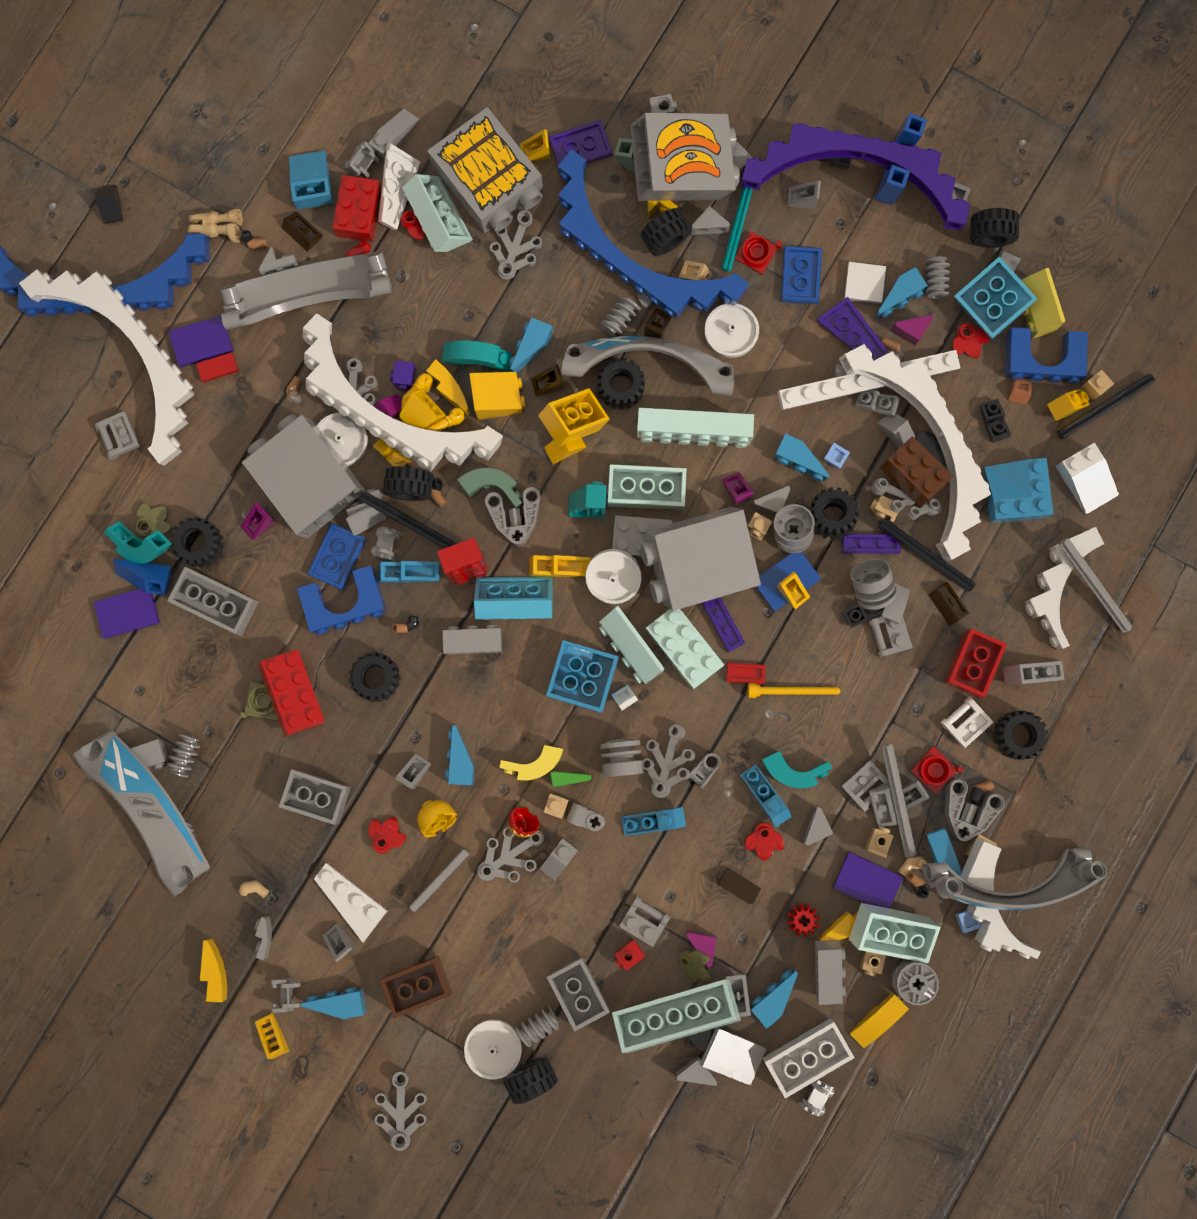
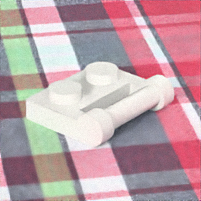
[940,696,993,748]

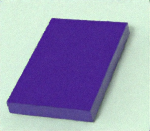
[548,120,613,165]
[169,316,234,368]
[93,589,160,639]
[833,852,903,909]

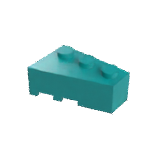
[568,482,606,519]

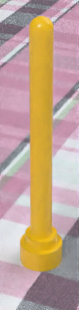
[747,683,840,698]

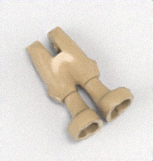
[187,209,243,243]

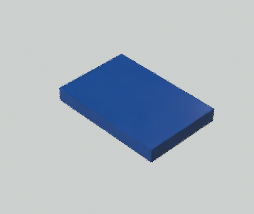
[781,246,822,304]
[307,523,367,590]
[756,552,821,612]

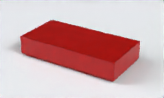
[196,352,239,383]
[726,662,766,685]

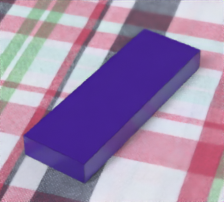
[842,534,901,554]
[701,597,745,652]

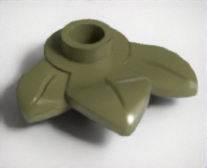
[135,503,171,537]
[678,950,711,983]

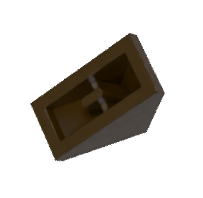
[644,308,672,339]
[531,364,564,396]

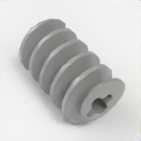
[926,256,950,299]
[600,297,641,337]
[166,734,201,778]
[515,1005,559,1047]

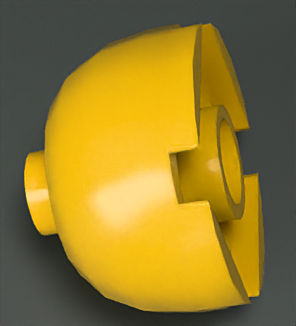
[417,800,457,838]

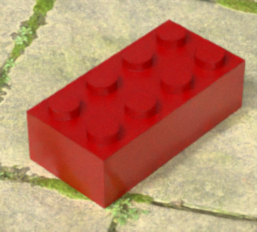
[437,538,489,585]
[258,649,325,738]

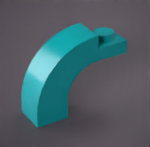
[442,340,511,372]
[104,521,172,564]
[761,751,832,788]

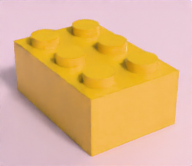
[538,388,609,447]

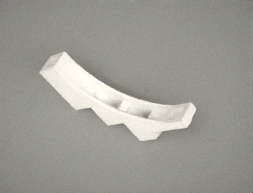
[1025,527,1104,650]
[960,838,1040,959]

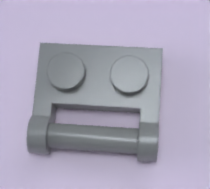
[95,411,141,460]
[868,616,913,658]
[841,760,889,812]
[619,896,671,947]

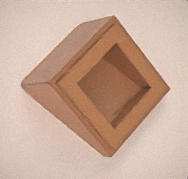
[1009,380,1032,405]

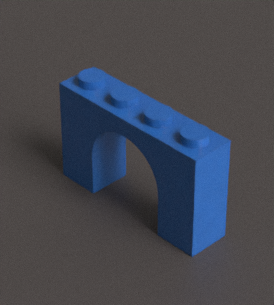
[875,113,927,205]
[1005,327,1088,384]
[297,565,387,636]

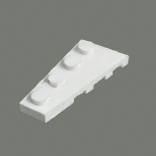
[378,143,420,230]
[314,863,388,942]

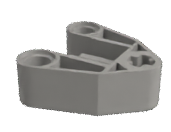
[485,487,541,547]
[944,779,1005,841]

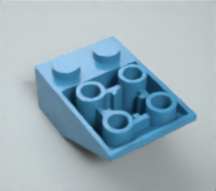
[289,150,334,210]

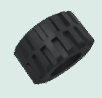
[640,208,692,256]
[970,208,1019,248]
[597,358,645,410]
[383,466,433,501]
[810,487,859,540]
[170,517,224,568]
[349,652,401,702]
[993,710,1048,760]
[503,1057,558,1104]

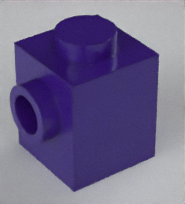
[390,361,416,391]

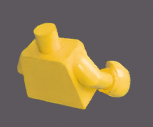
[399,373,464,432]

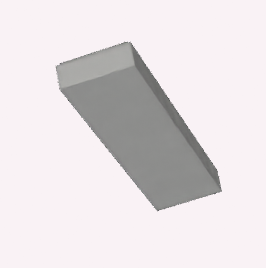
[410,849,471,912]

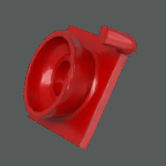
[734,231,782,275]
[910,746,963,794]

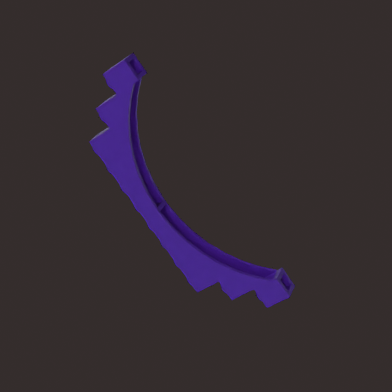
[741,123,970,231]

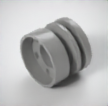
[774,504,815,554]
[850,559,897,610]
[600,738,643,778]
[890,959,939,1005]

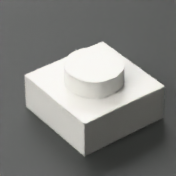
[612,685,638,710]

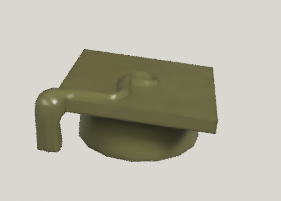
[240,682,278,720]

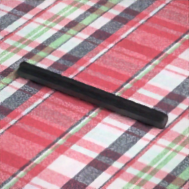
[1057,374,1155,439]
[360,492,457,549]
[878,518,976,592]

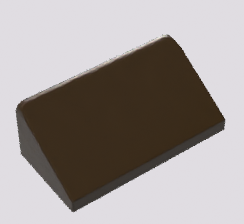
[282,211,323,251]
[929,582,969,626]
[718,867,761,906]

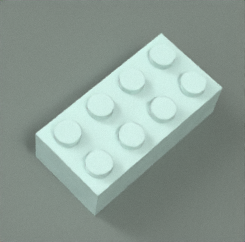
[608,465,687,510]
[645,609,724,690]
[849,903,941,963]

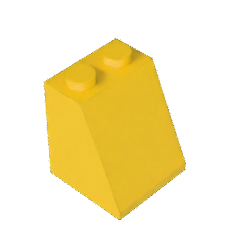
[470,372,525,420]

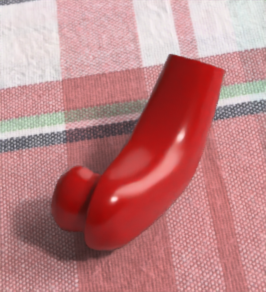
[344,240,371,257]

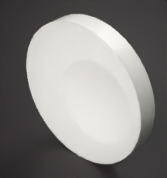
[704,304,759,358]
[317,413,368,467]
[586,549,642,604]
[464,1019,522,1079]

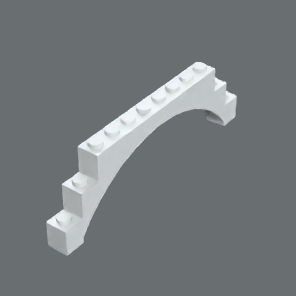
[19,270,195,466]
[303,313,503,471]
[839,344,991,561]

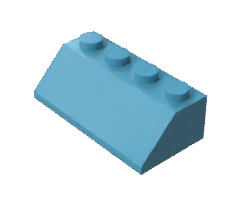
[474,577,553,620]

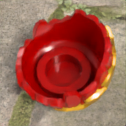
[508,807,540,837]

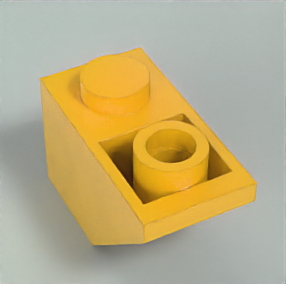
[1047,389,1090,421]

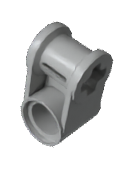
[688,753,721,790]
[566,802,605,831]

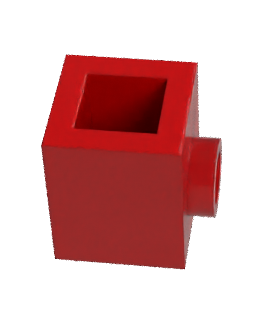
[614,939,645,971]

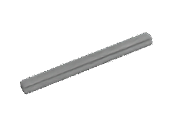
[1059,538,1132,633]
[881,744,916,858]

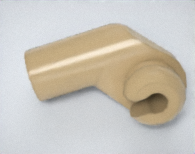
[898,856,927,877]
[239,880,270,899]

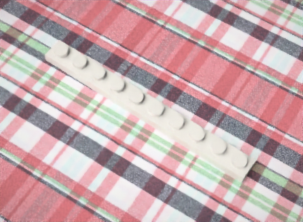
[777,350,960,410]

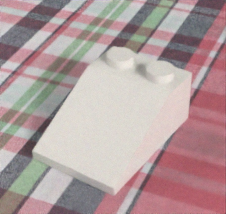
[1055,443,1119,515]

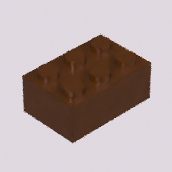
[880,436,954,508]
[380,955,452,1018]

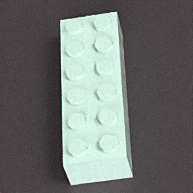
[637,408,754,448]
[612,979,741,1053]

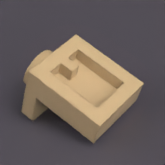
[679,260,711,280]

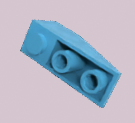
[875,267,928,319]
[509,318,553,373]
[774,433,829,482]
[445,725,475,785]
[740,765,791,828]
[621,807,686,836]
[750,968,798,1029]
[301,986,367,1019]

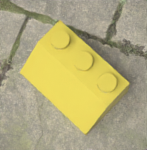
[1021,268,1065,338]

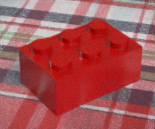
[332,175,382,242]
[944,628,1007,699]

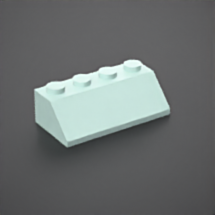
[402,174,473,252]
[599,606,664,685]

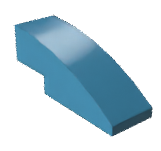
[378,561,439,583]
[926,828,962,891]

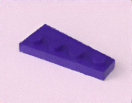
[817,297,889,361]

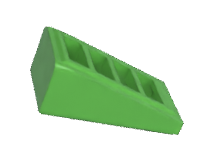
[550,771,592,787]

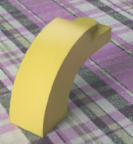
[500,745,564,780]

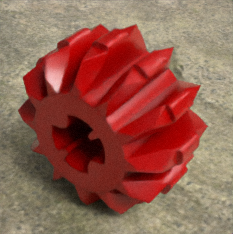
[786,903,820,937]

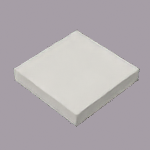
[844,262,886,304]

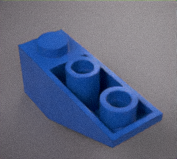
[113,559,173,596]

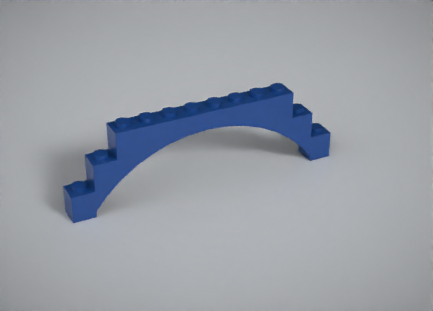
[558,149,749,318]
[0,234,210,317]

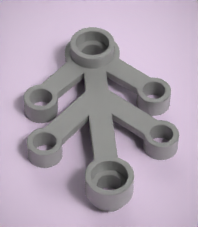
[490,210,542,280]
[332,358,377,428]
[871,478,942,520]
[642,724,695,798]
[477,827,544,883]
[375,1070,427,1151]

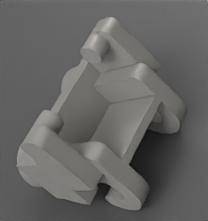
[345,141,380,179]
[371,526,402,562]
[271,977,301,1013]
[798,1079,834,1117]

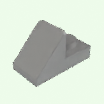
[259,247,299,276]

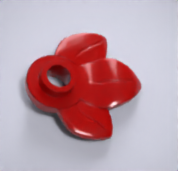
[401,210,424,240]
[952,323,990,359]
[368,817,406,854]
[745,822,784,861]

